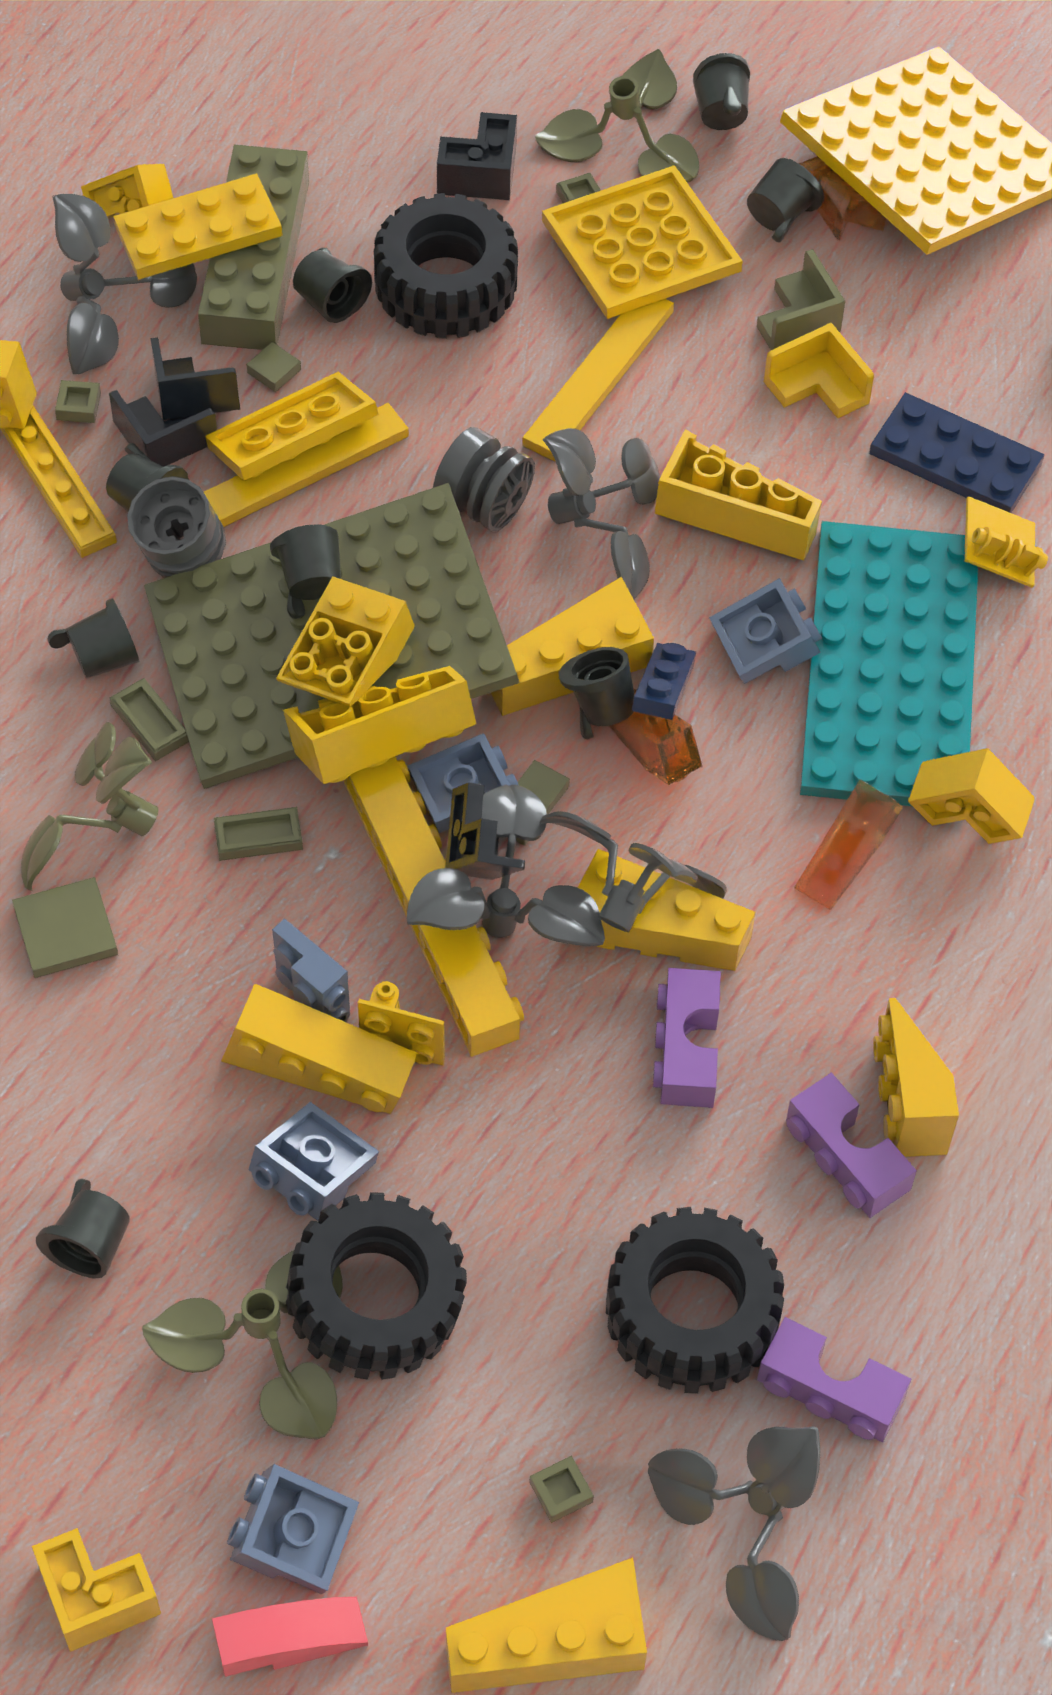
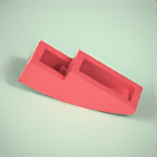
[212,1597,368,1677]

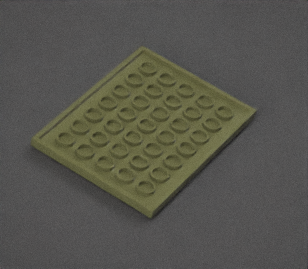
[144,483,519,789]

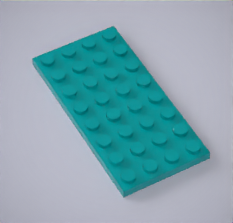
[800,521,978,807]

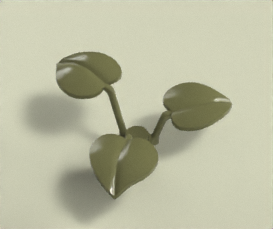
[535,49,699,183]
[21,722,158,891]
[142,1250,343,1440]

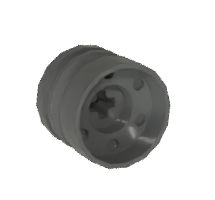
[433,427,535,531]
[127,476,226,578]

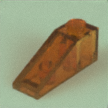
[609,689,703,785]
[794,780,903,910]

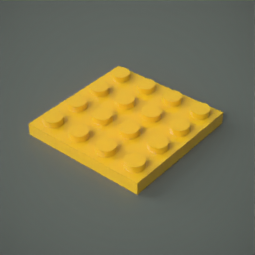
[542,165,743,319]

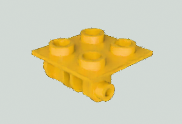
[965,496,1048,588]
[358,981,445,1066]

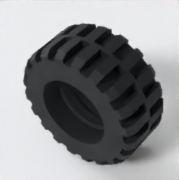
[373,193,518,339]
[286,1192,467,1380]
[606,1207,784,1394]

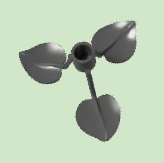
[52,194,197,374]
[543,428,660,599]
[406,784,605,946]
[539,811,727,932]
[648,1427,820,1641]

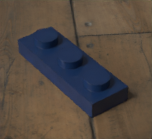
[632,643,696,720]

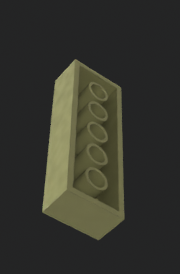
[198,144,309,350]

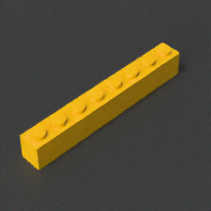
[344,757,524,1057]

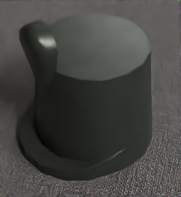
[693,53,750,130]
[747,158,825,243]
[293,248,373,323]
[106,443,189,512]
[270,524,341,619]
[47,598,140,678]
[559,647,635,739]
[36,1179,130,1278]

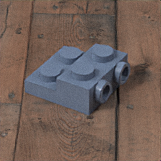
[709,578,822,684]
[407,733,519,833]
[272,918,350,1022]
[249,1102,379,1221]
[227,1464,359,1594]

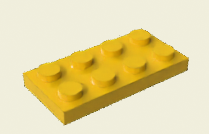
[113,173,283,280]
[205,371,379,481]

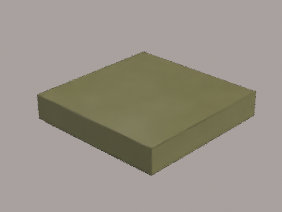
[12,877,118,978]

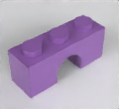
[653,968,721,1108]
[786,1072,917,1218]
[757,1317,912,1442]

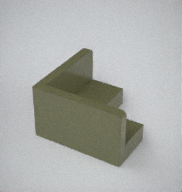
[757,249,846,350]

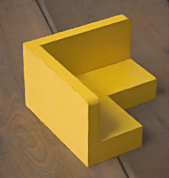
[81,164,174,219]
[763,323,874,419]
[908,748,1034,844]
[31,1528,161,1652]

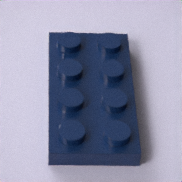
[869,392,1045,513]

